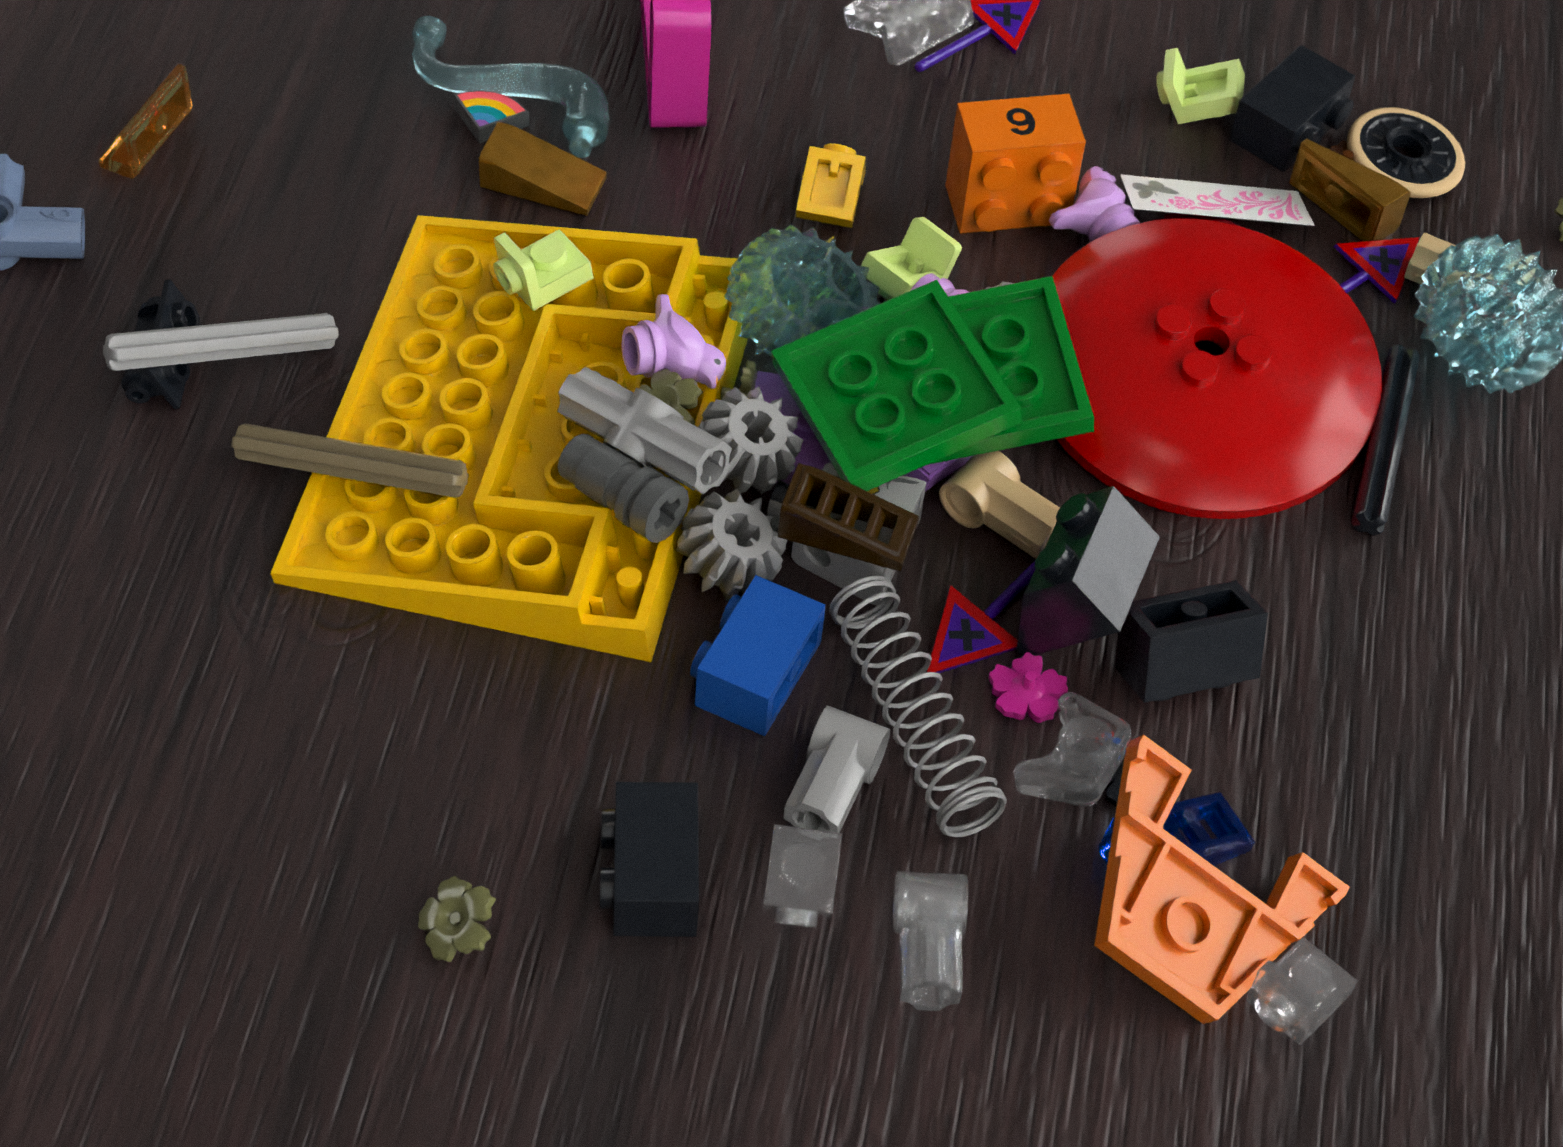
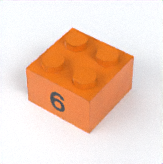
[945,93,1086,234]

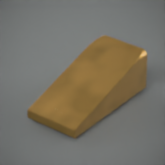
[479,122,607,216]
[1289,139,1411,241]

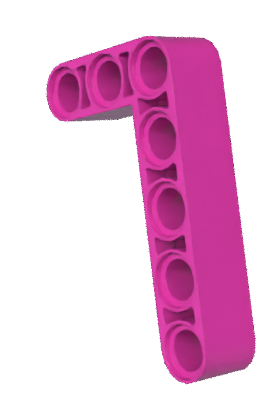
[640,0,711,128]

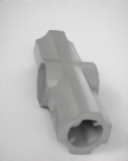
[557,367,732,495]

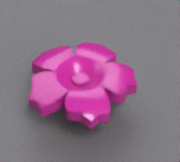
[988,652,1068,723]

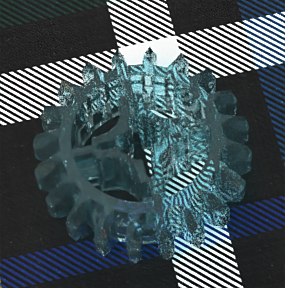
[724,224,880,370]
[1414,233,1563,394]

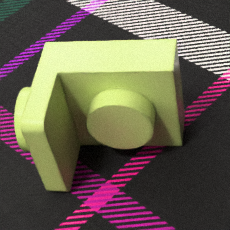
[493,229,594,311]

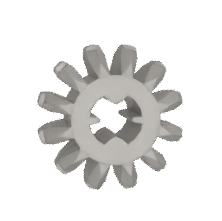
[698,386,804,494]
[676,488,787,601]

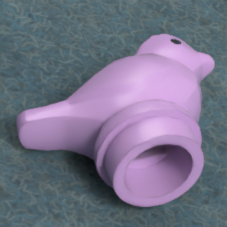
[1049,166,1140,242]
[621,294,726,389]

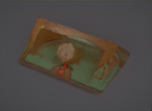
[98,63,193,179]

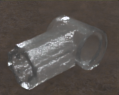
[893,871,968,1011]

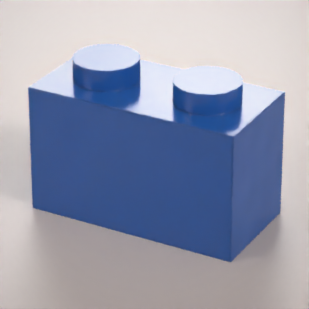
[690,575,826,736]

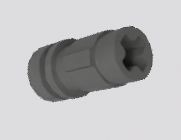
[558,434,689,543]

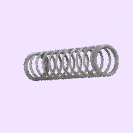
[829,576,1007,837]

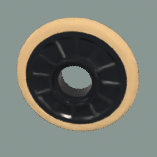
[1347,108,1465,198]

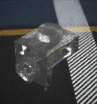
[763,824,843,928]

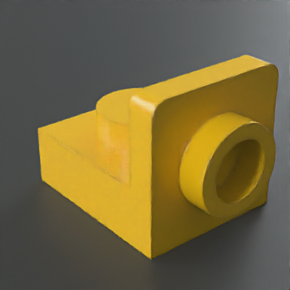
[796,144,866,228]

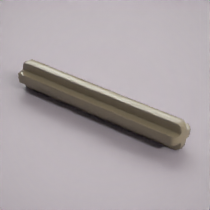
[231,423,469,498]

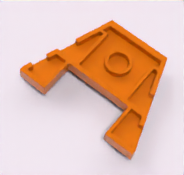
[1094,734,1350,1024]

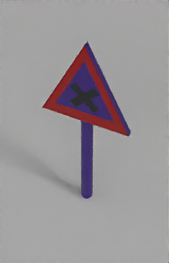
[915,0,1041,72]
[1334,237,1420,304]
[927,561,1035,673]

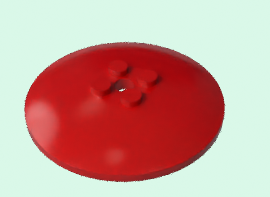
[1052,219,1382,519]

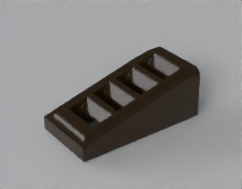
[778,463,919,572]

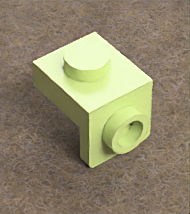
[1157,48,1245,124]
[858,217,962,300]

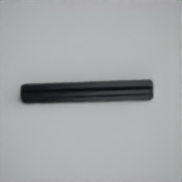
[1351,344,1420,536]

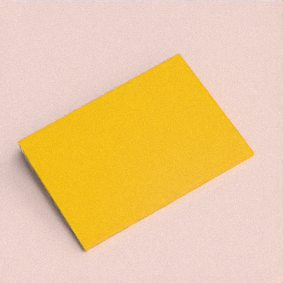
[270,215,762,662]

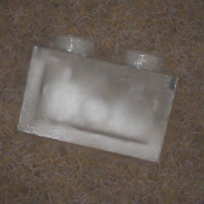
[843,0,974,66]

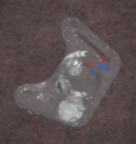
[1014,692,1132,806]

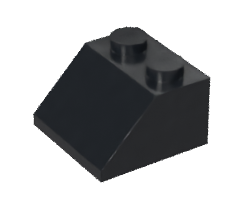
[1017,486,1160,656]

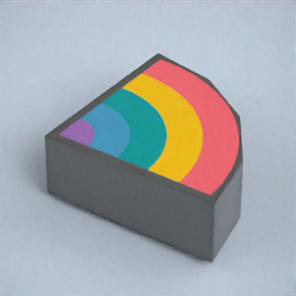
[454,90,529,143]

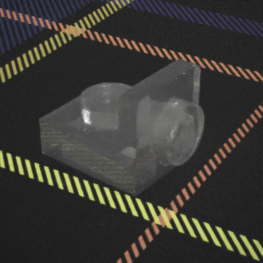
[1246,937,1357,1045]

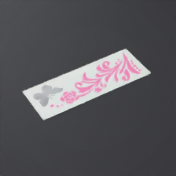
[1120,174,1315,226]

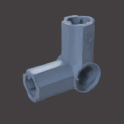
[0,154,85,271]

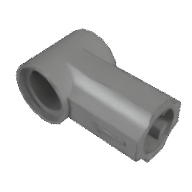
[783,705,890,842]

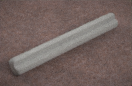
[103,313,339,371]

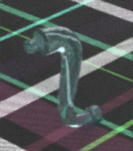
[412,16,609,157]

